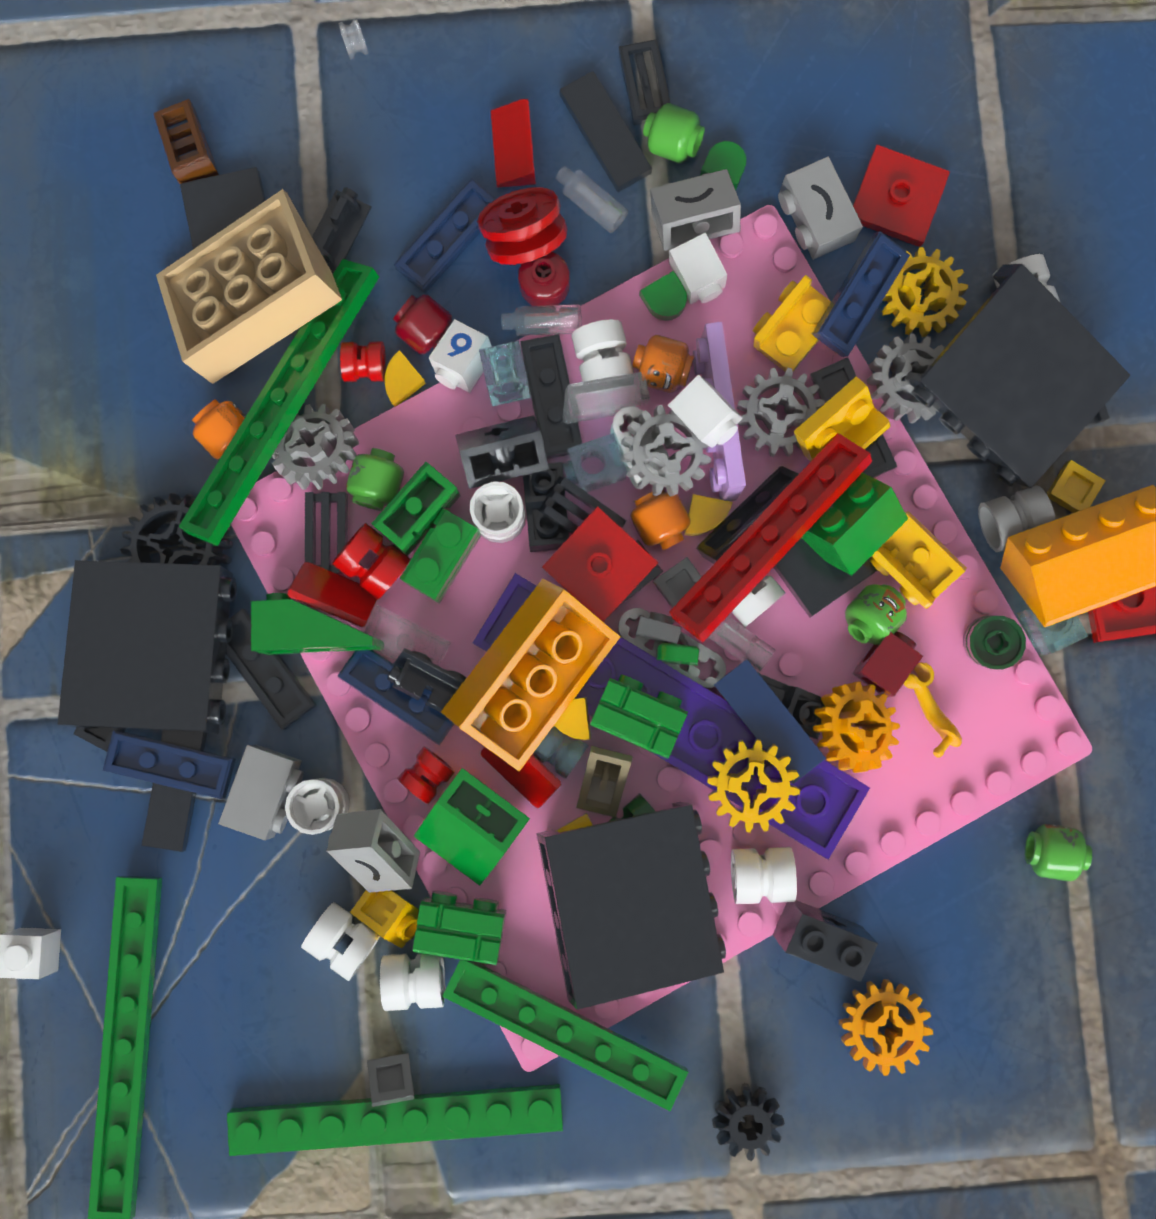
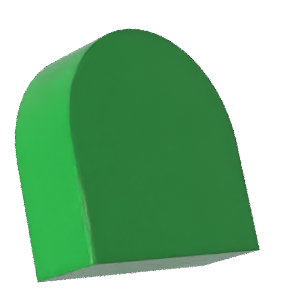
[700,141,746,190]
[639,271,687,321]
[656,643,699,666]

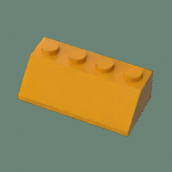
[1000,485,1156,628]
[441,578,620,771]

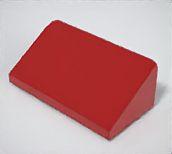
[491,99,536,188]
[287,562,377,627]
[480,746,562,808]

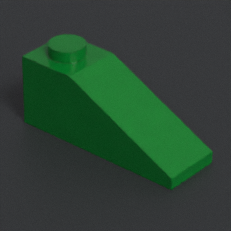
[251,593,384,655]

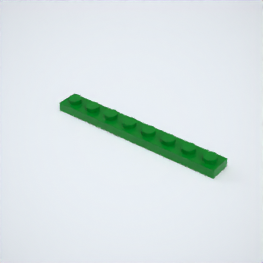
[179,259,379,546]
[88,876,162,1219]
[227,1084,563,1156]

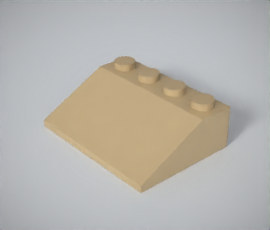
[156,189,342,384]

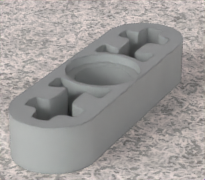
[618,608,726,689]

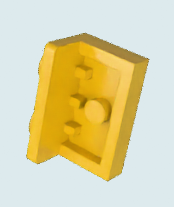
[870,511,967,609]

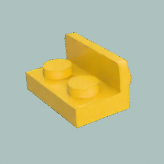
[752,275,831,372]
[793,376,890,462]

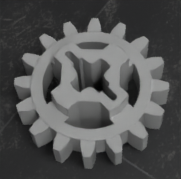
[867,334,944,423]
[737,368,825,457]
[272,404,359,490]
[620,405,711,497]

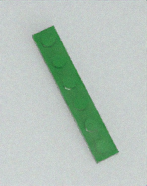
[442,960,689,1111]

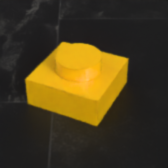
[1047,460,1106,513]

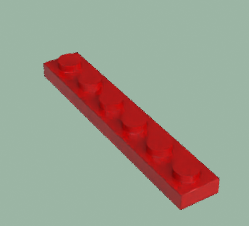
[669,433,872,643]

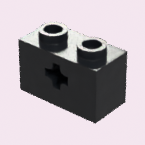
[455,415,549,489]
[773,900,878,982]

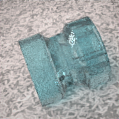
[533,726,589,779]

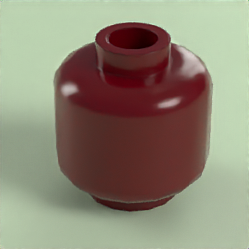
[518,252,570,309]
[393,294,452,354]

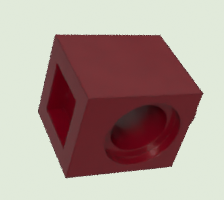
[852,631,923,697]

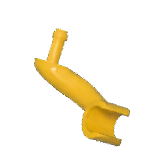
[904,662,962,758]

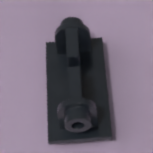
[312,187,372,274]
[387,648,466,712]

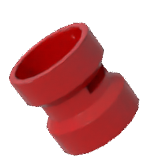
[340,341,386,382]
[397,746,455,804]

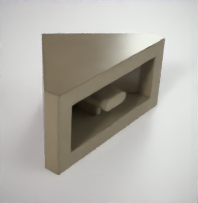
[576,746,633,817]

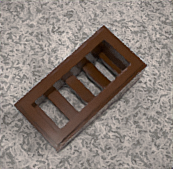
[153,99,219,184]

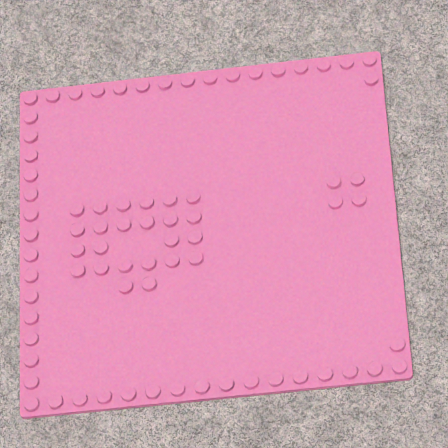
[231,205,1092,1072]

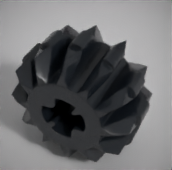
[712,1083,785,1161]

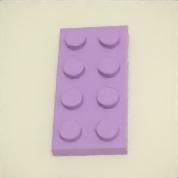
[693,322,746,501]

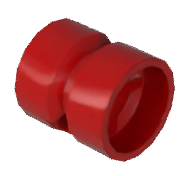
[332,522,411,600]

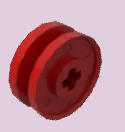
[477,187,568,265]

